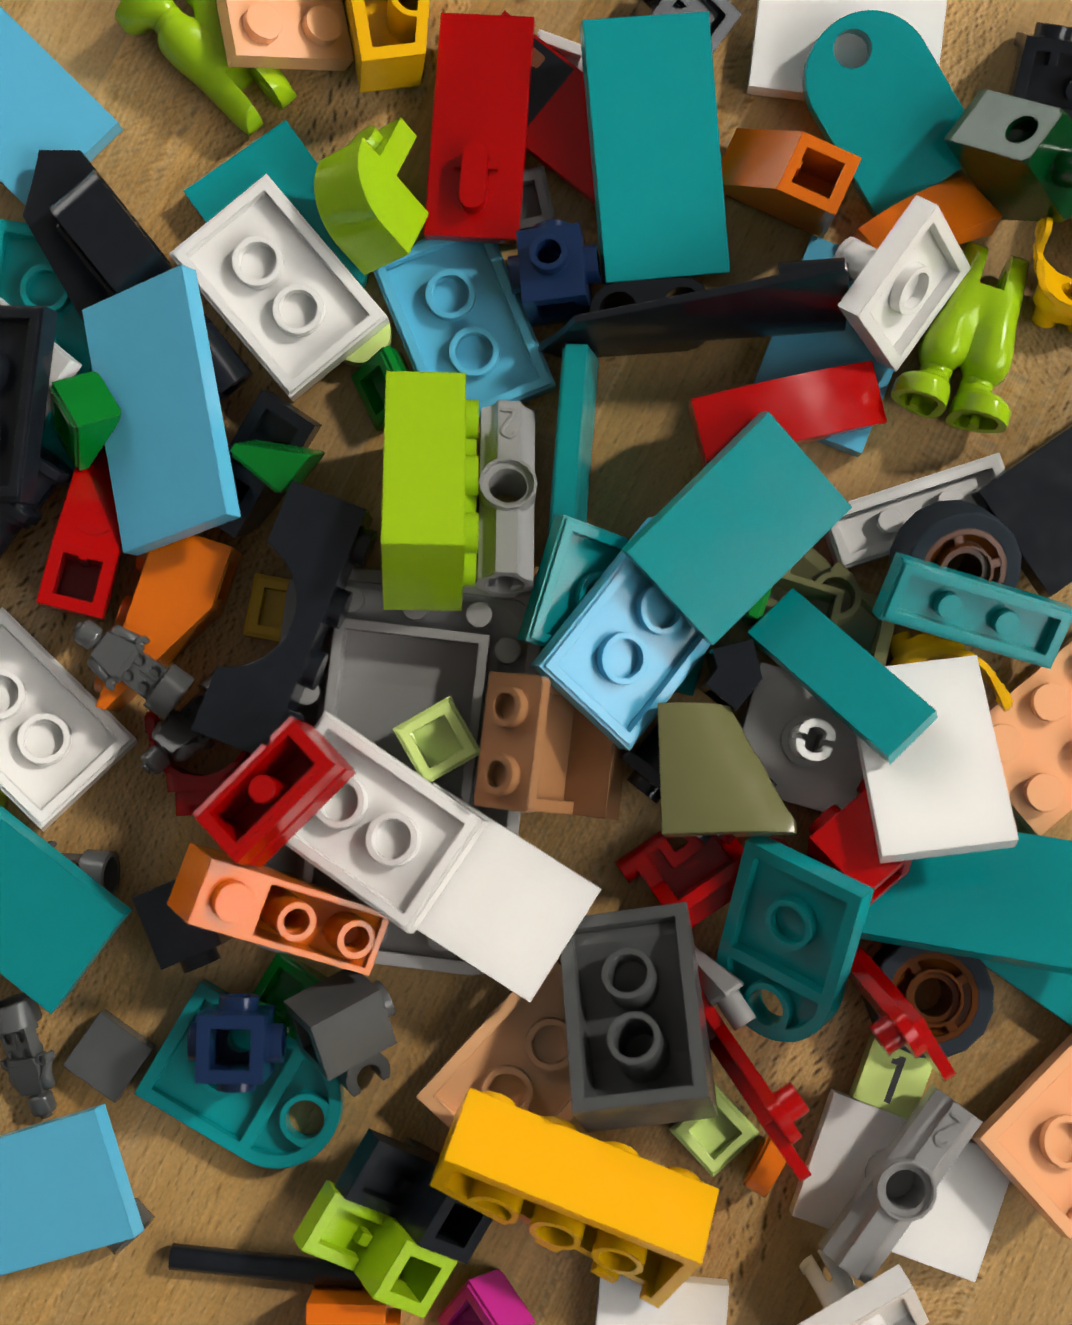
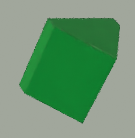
[351,346,410,431]

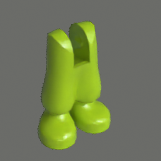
[114,0,297,137]
[891,242,1030,433]

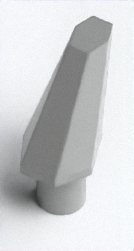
[694,946,756,1031]

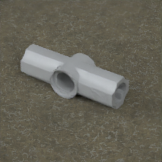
[476,400,538,597]
[818,1085,982,1284]

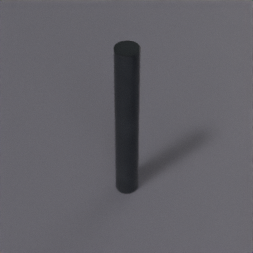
[168,1243,363,1290]

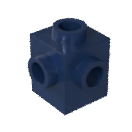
[508,220,601,327]
[187,993,286,1093]

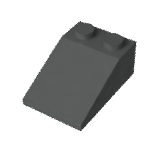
[561,902,718,1133]

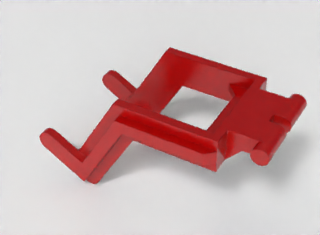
[615,831,956,1182]

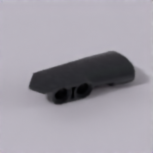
[23,150,252,403]
[539,257,849,358]

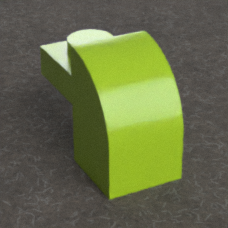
[314,117,429,275]
[292,1180,458,1318]

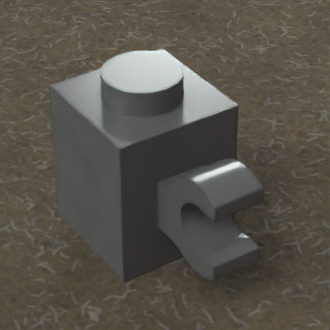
[284,969,397,1097]

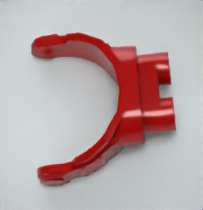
[144,710,252,816]

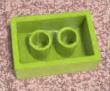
[381,371,479,611]

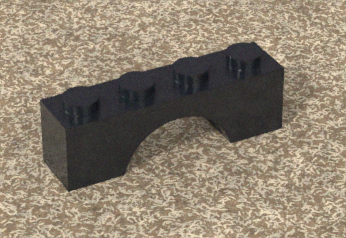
[191,480,377,754]

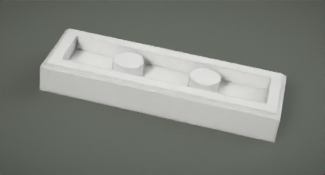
[825,452,1005,569]

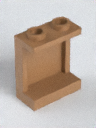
[474,671,626,820]

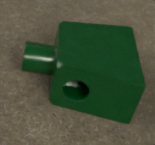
[943,89,1072,223]

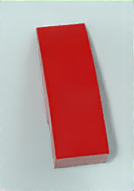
[688,360,887,467]

